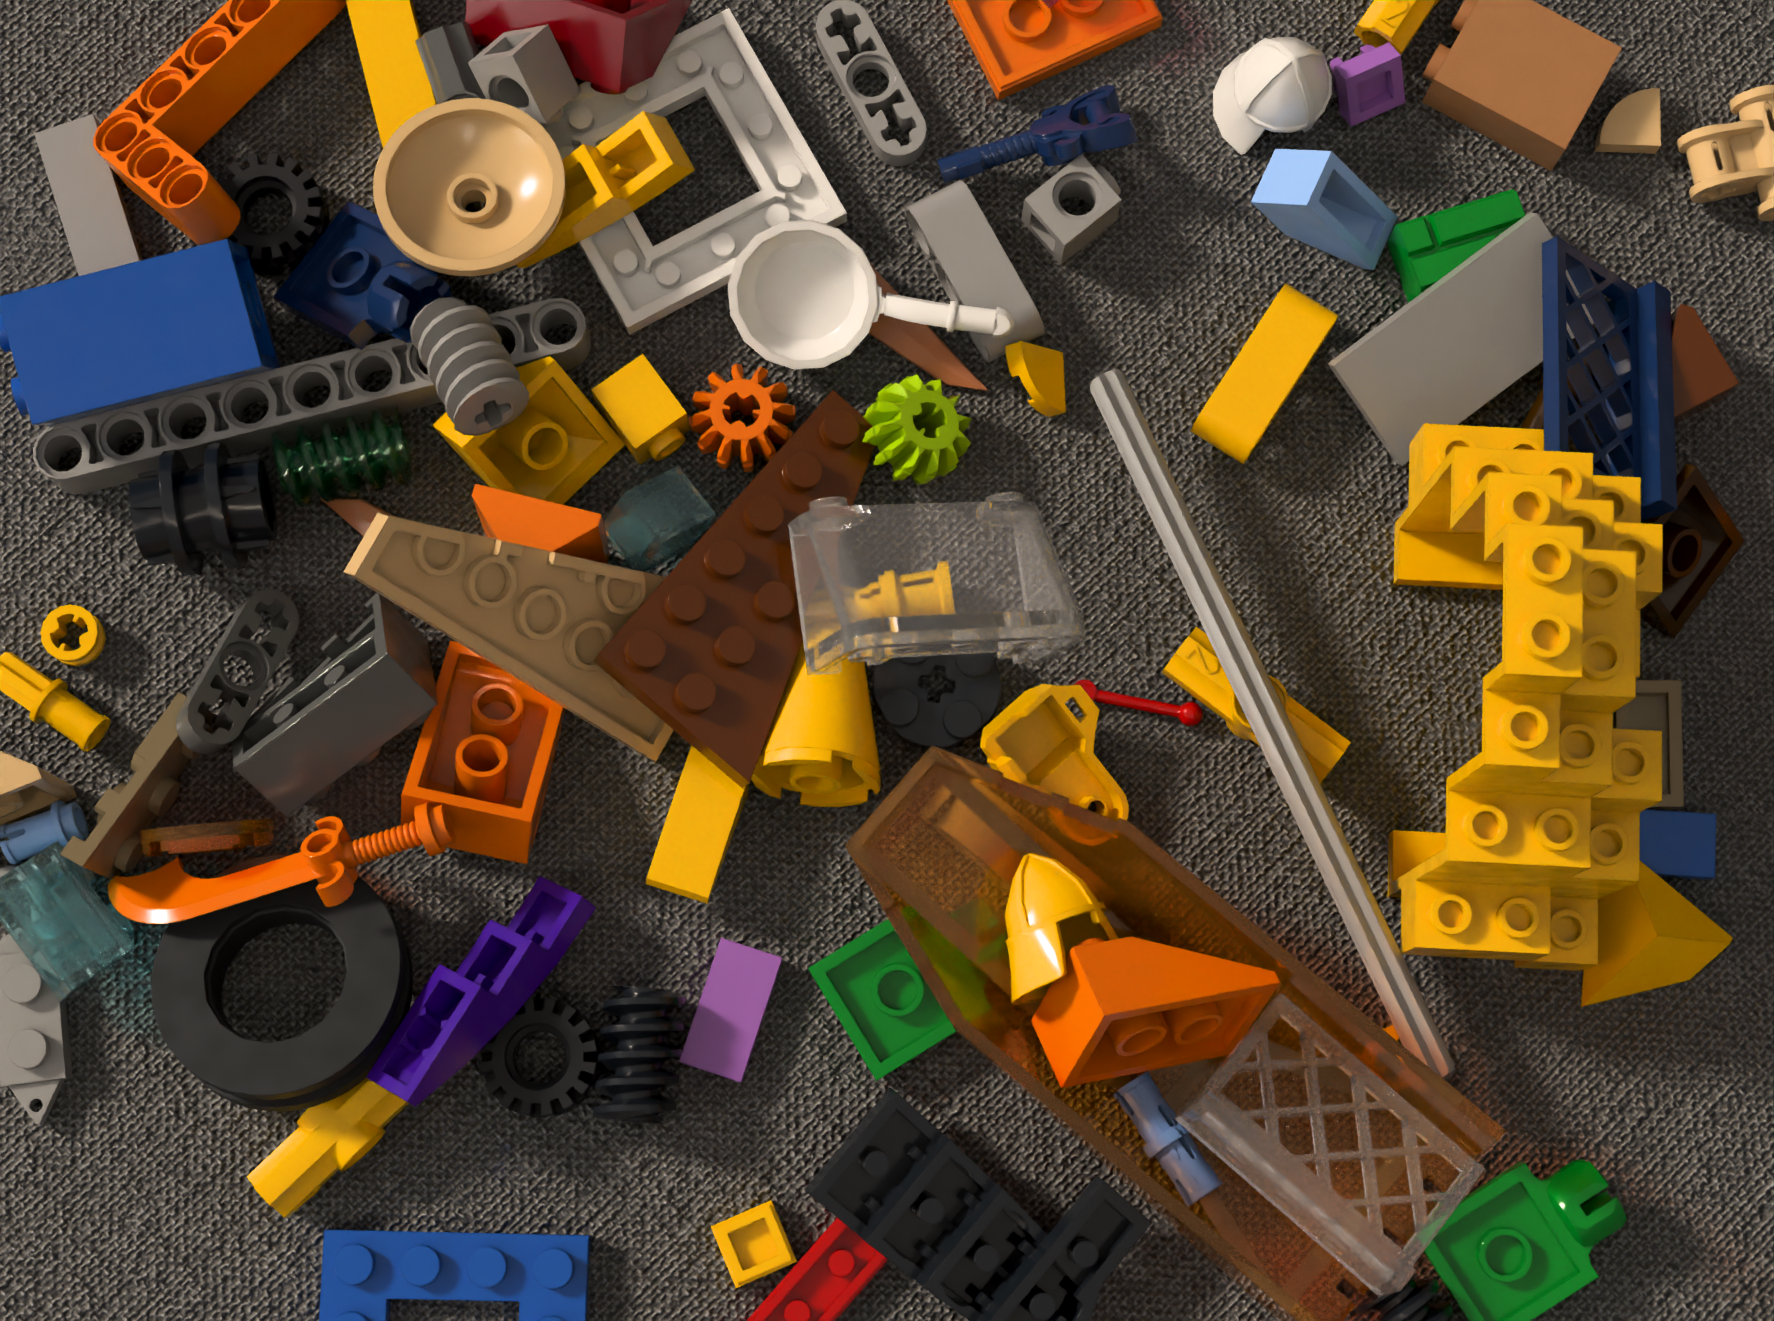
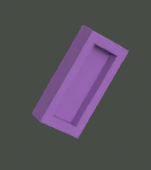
[679,938,783,1083]

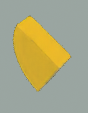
[1005,341,1066,417]

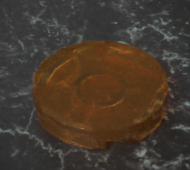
[139,819,274,857]

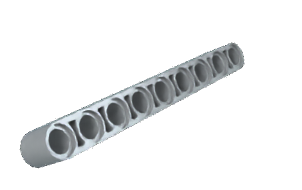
[33,298,591,495]

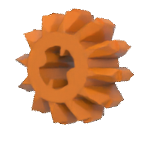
[689,363,796,473]

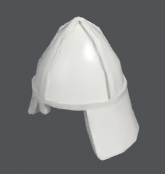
[1213,37,1338,155]

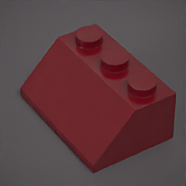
[465,0,692,94]

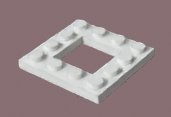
[544,8,847,335]

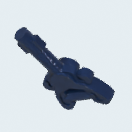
[937,85,1138,183]

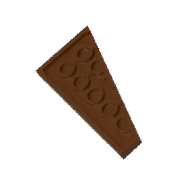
[593,390,875,789]

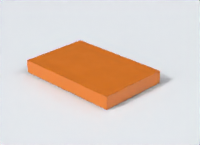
[947,0,1163,101]

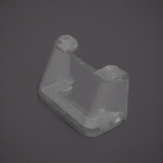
[788,492,1086,675]

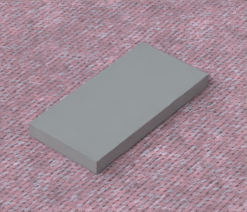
[1327,212,1594,466]

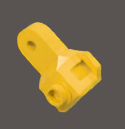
[980,684,1129,842]

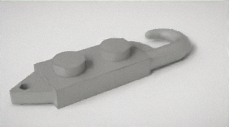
[0,865,73,1125]

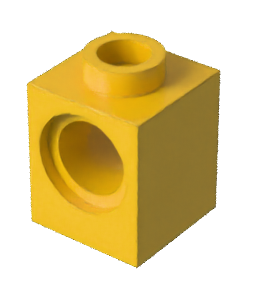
[591,354,690,465]

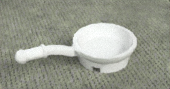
[727,220,1015,370]

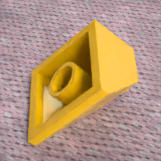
[433,356,625,505]

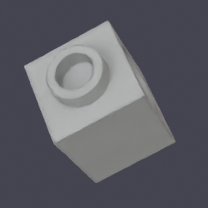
[468,24,580,128]
[1021,154,1122,265]

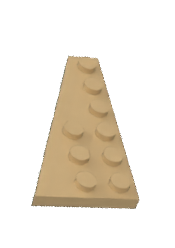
[343,513,673,761]

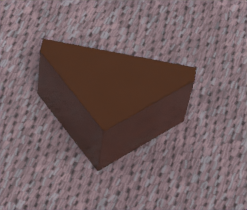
[1671,304,1739,424]

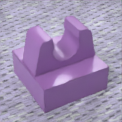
[1330,42,1406,127]

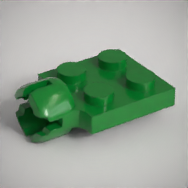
[808,898,1010,1081]
[1410,1159,1627,1321]

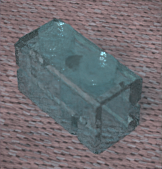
[0,841,136,1002]

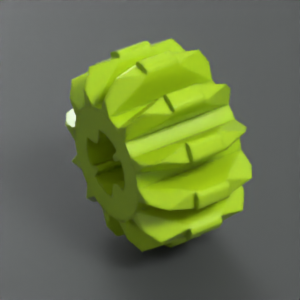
[862,374,972,485]

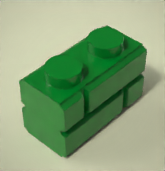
[1387,189,1525,303]

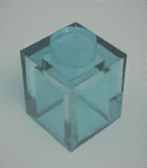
[603,466,716,572]

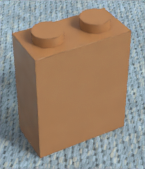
[1422,0,1622,171]

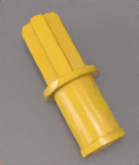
[0,652,111,752]

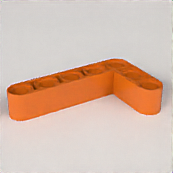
[93,0,346,245]

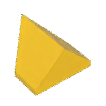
[1581,861,1733,1007]

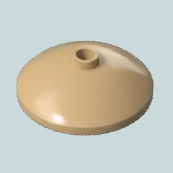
[373,98,566,276]

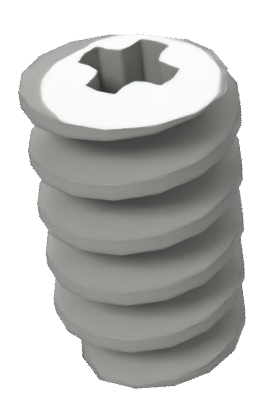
[410,297,529,436]

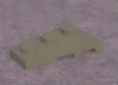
[60,692,215,879]

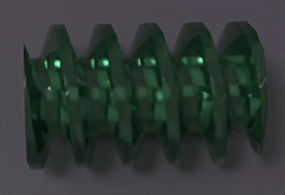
[271,405,412,508]

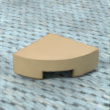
[1594,88,1661,154]

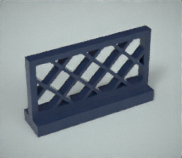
[1542,236,1677,523]

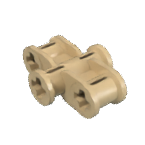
[1677,84,1774,221]

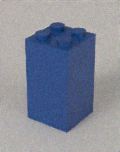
[0,239,280,426]

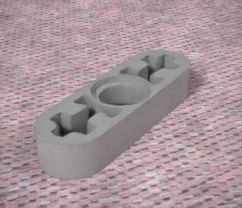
[816,0,927,166]

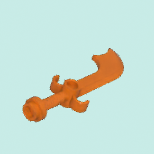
[107,802,456,924]

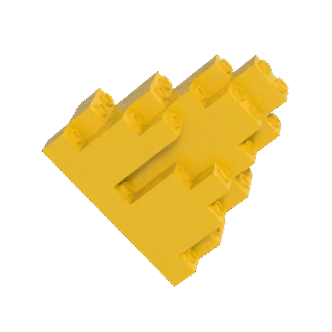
[1387,423,1663,971]

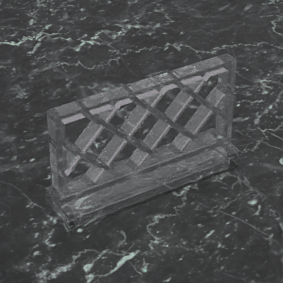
[1175,993,1485,1296]

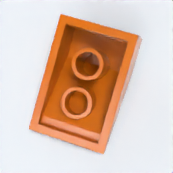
[401,641,566,864]
[1031,936,1280,1088]

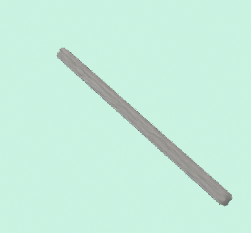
[1090,369,1455,1083]

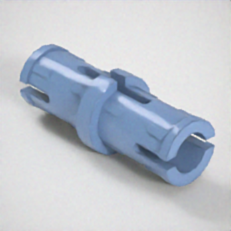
[1113,1072,1223,1207]

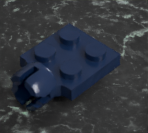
[273,201,453,350]

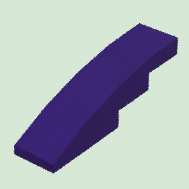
[366,876,596,1107]

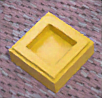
[710,1200,797,1288]

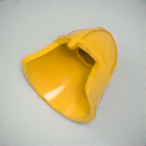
[1005,853,1119,1005]

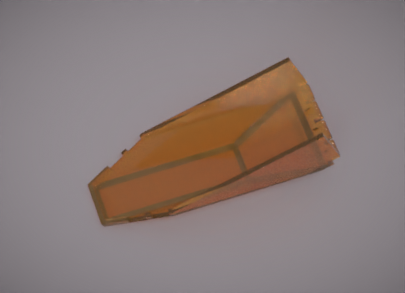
[845,745,1506,1321]

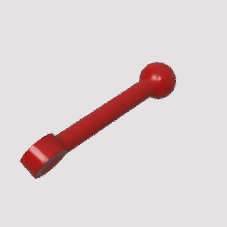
[1074,680,1203,726]

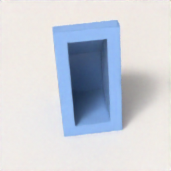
[1251,149,1398,270]

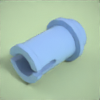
[0,800,88,865]

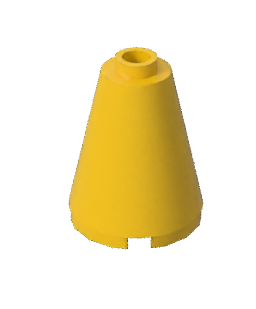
[751,622,881,807]

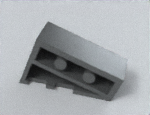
[232,593,438,817]

